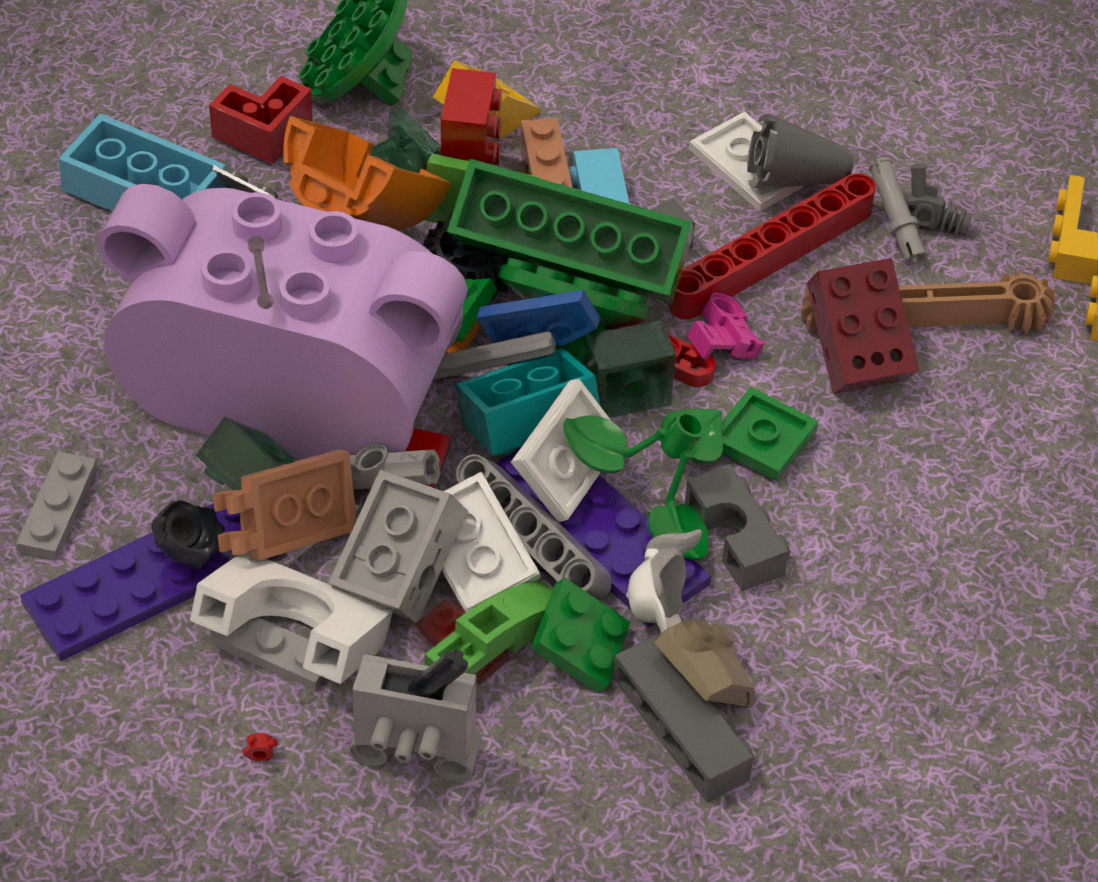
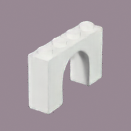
[190,552,393,684]

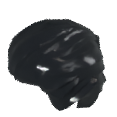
[152,500,225,569]

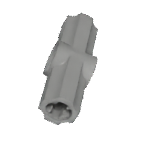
[350,443,441,490]

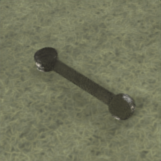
[248,236,274,309]

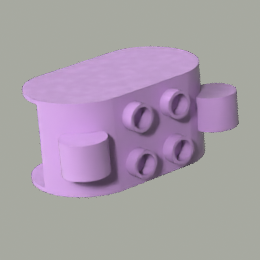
[97,184,468,460]

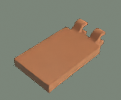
[213,449,357,560]

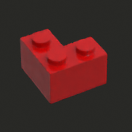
[209,76,313,164]

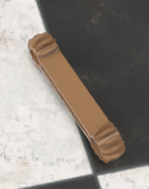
[801,270,1055,335]

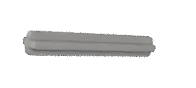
[432,331,556,381]

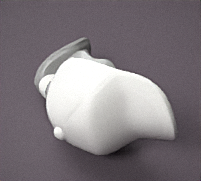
[626,529,702,633]

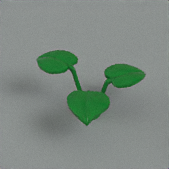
[563,409,723,561]

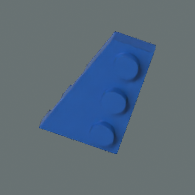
[476,290,600,366]

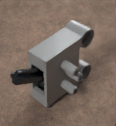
[349,649,482,782]

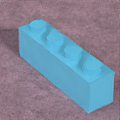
[568,148,629,282]

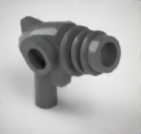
[904,164,973,235]

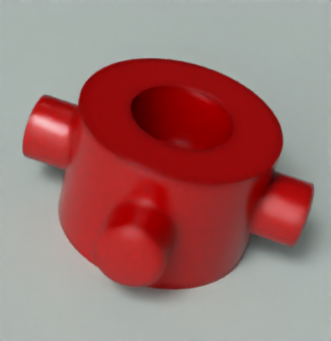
[242,733,278,761]

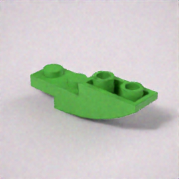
[424,580,553,674]

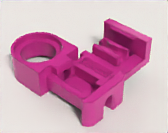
[687,292,766,359]

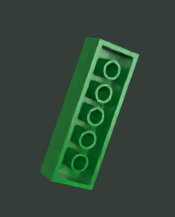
[447,159,694,304]

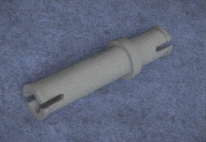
[868,157,928,265]

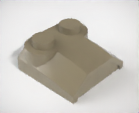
[654,619,755,708]

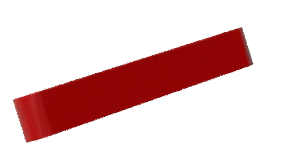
[669,173,876,320]

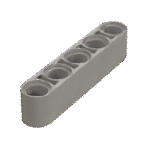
[456,454,612,600]

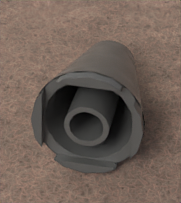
[747,114,853,189]

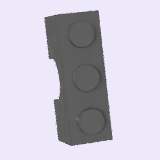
[685,464,790,591]

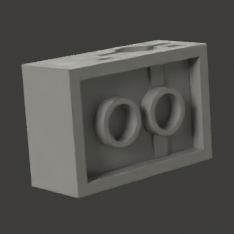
[328,470,468,624]

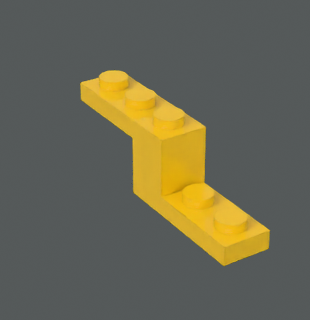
[1048,175,1098,341]

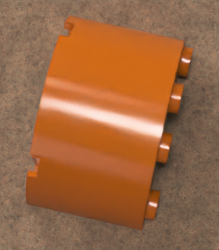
[283,116,452,231]

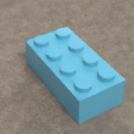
[58,114,227,211]

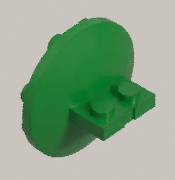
[298,0,412,106]
[498,258,651,370]

